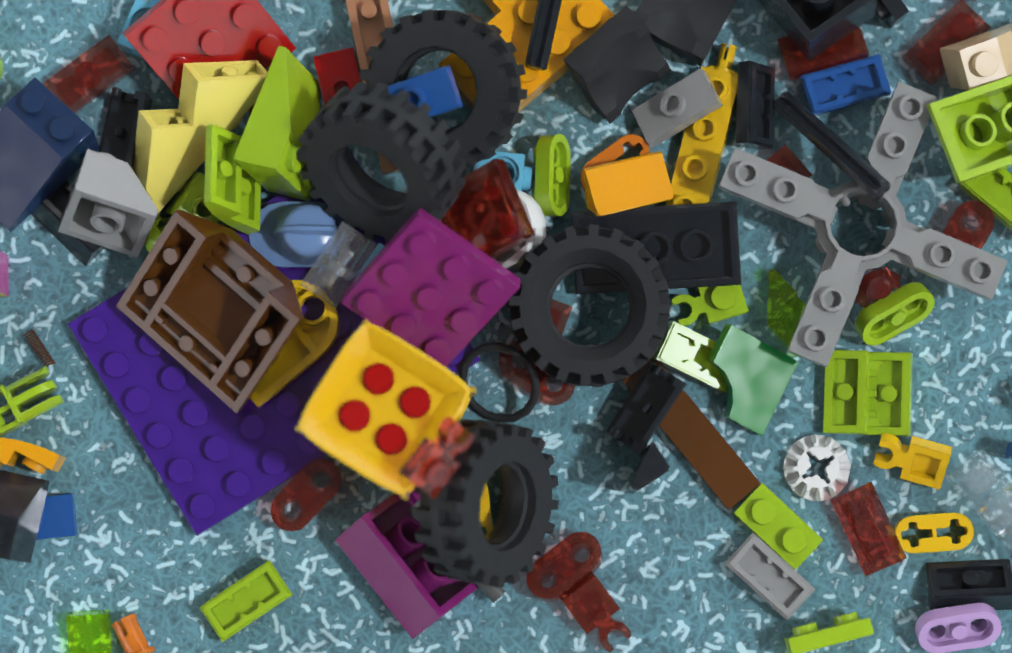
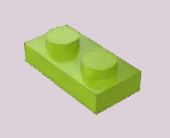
[733,483,823,570]
[784,611,874,653]

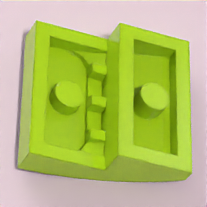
[204,124,261,235]
[823,350,913,437]

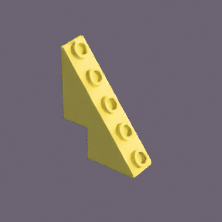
[133,60,268,218]

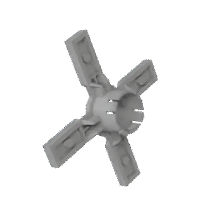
[718,82,1008,368]

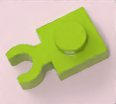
[671,285,749,327]

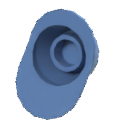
[249,201,349,268]

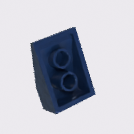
[0,78,100,233]

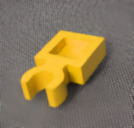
[873,433,953,490]

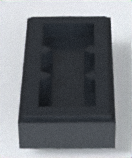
[736,61,775,150]

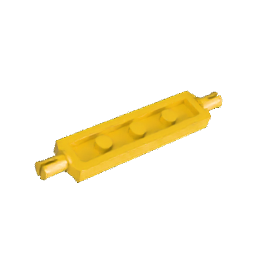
[666,43,738,205]

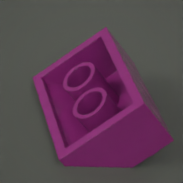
[335,490,479,639]

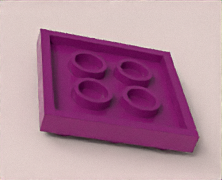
[341,207,520,367]

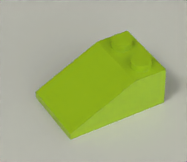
[233,46,320,201]
[926,75,1012,184]

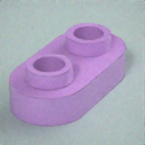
[915,603,1002,653]

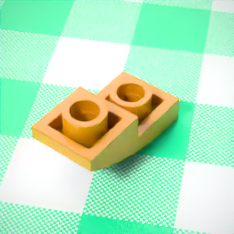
[0,437,66,475]

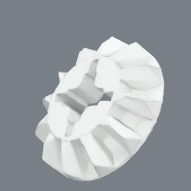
[783,434,851,501]

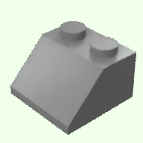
[58,149,158,258]

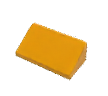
[583,151,673,216]

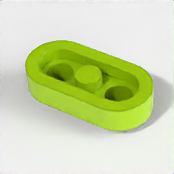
[532,134,571,217]
[854,282,935,346]

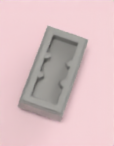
[632,68,723,148]
[724,532,815,620]

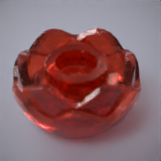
[854,266,901,308]

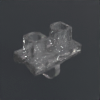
[300,221,378,308]

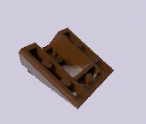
[116,209,303,413]

